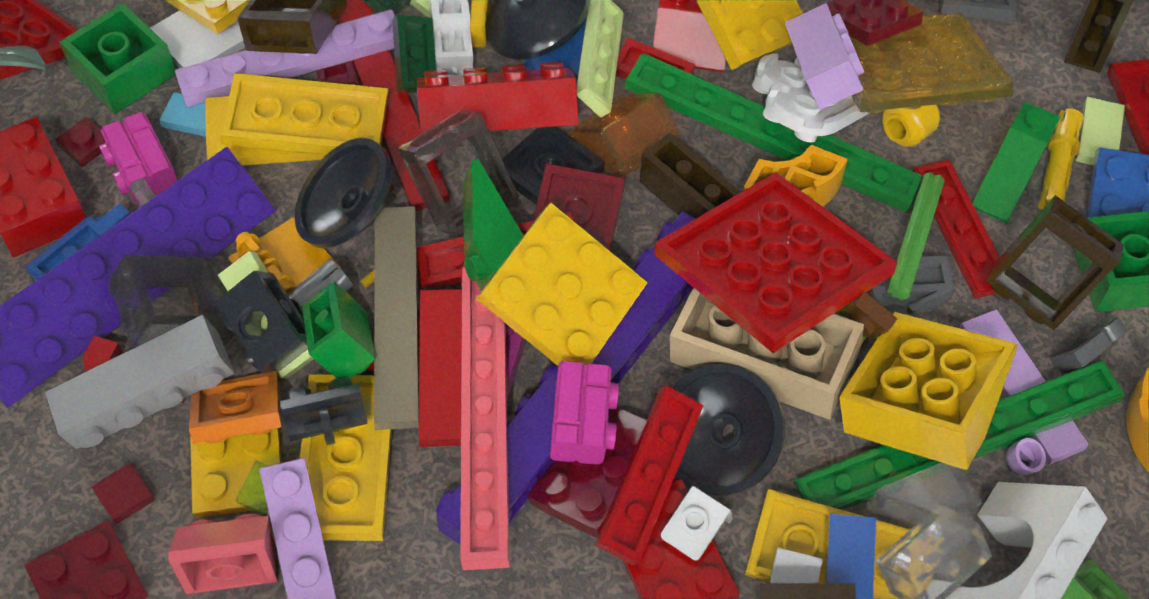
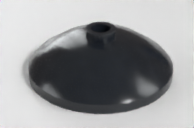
[485,0,589,60]
[294,138,391,248]
[672,364,785,496]

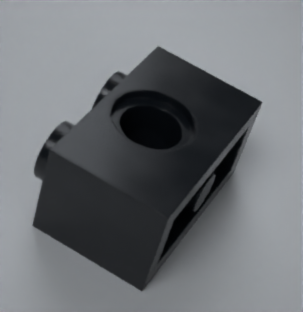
[216,271,308,371]

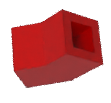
[82,336,123,372]

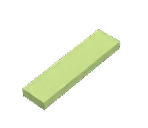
[576,0,624,118]

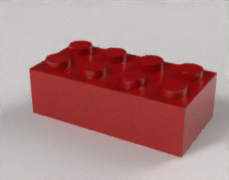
[417,62,578,136]

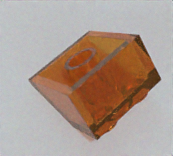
[565,93,680,176]

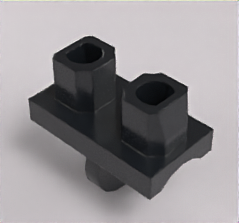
[280,377,368,445]

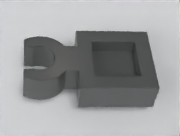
[1050,317,1127,372]

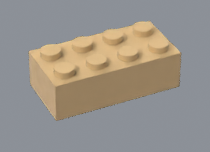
[670,288,864,420]

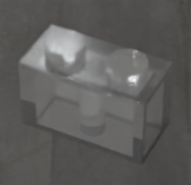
[875,504,992,599]

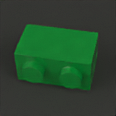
[302,281,376,379]

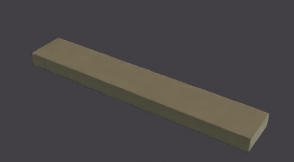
[374,206,419,430]

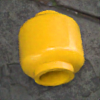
[882,91,940,147]

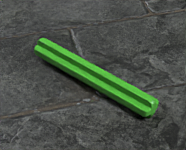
[887,172,944,300]

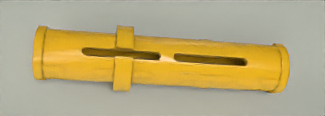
[1038,108,1083,209]

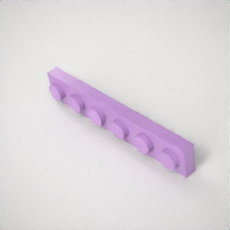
[175,9,395,107]

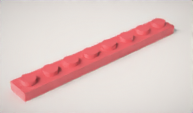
[461,267,510,570]

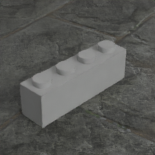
[45,315,235,449]

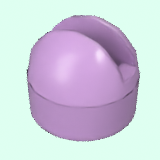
[1006,438,1046,475]

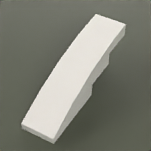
[429,0,473,76]

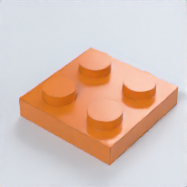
[189,371,282,444]

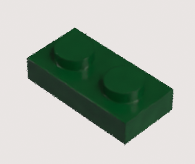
[392,15,436,93]

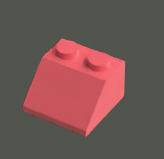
[168,514,278,594]

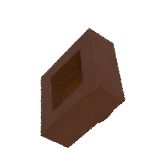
[840,291,897,340]

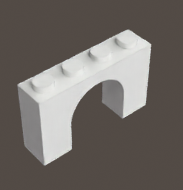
[924,482,1108,599]

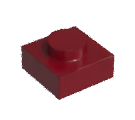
[55,118,105,167]

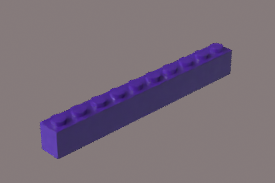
[436,211,695,545]

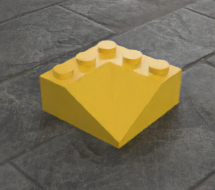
[839,312,1017,470]

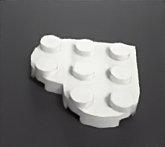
[752,53,875,142]

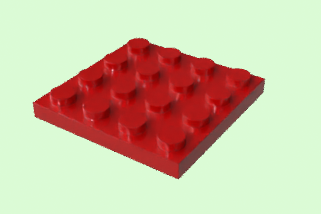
[654,172,897,353]

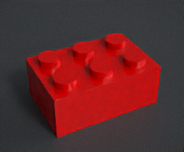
[0,117,86,258]

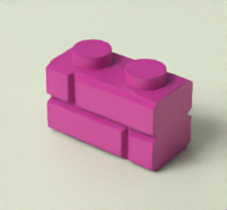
[99,112,177,205]
[550,361,619,465]

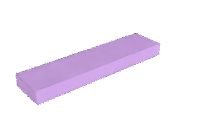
[959,309,1089,465]

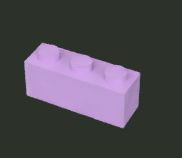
[785,3,865,110]

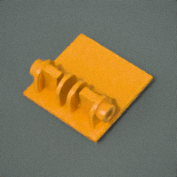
[228,217,341,294]

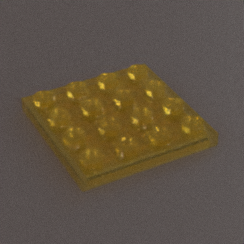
[849,13,1014,113]

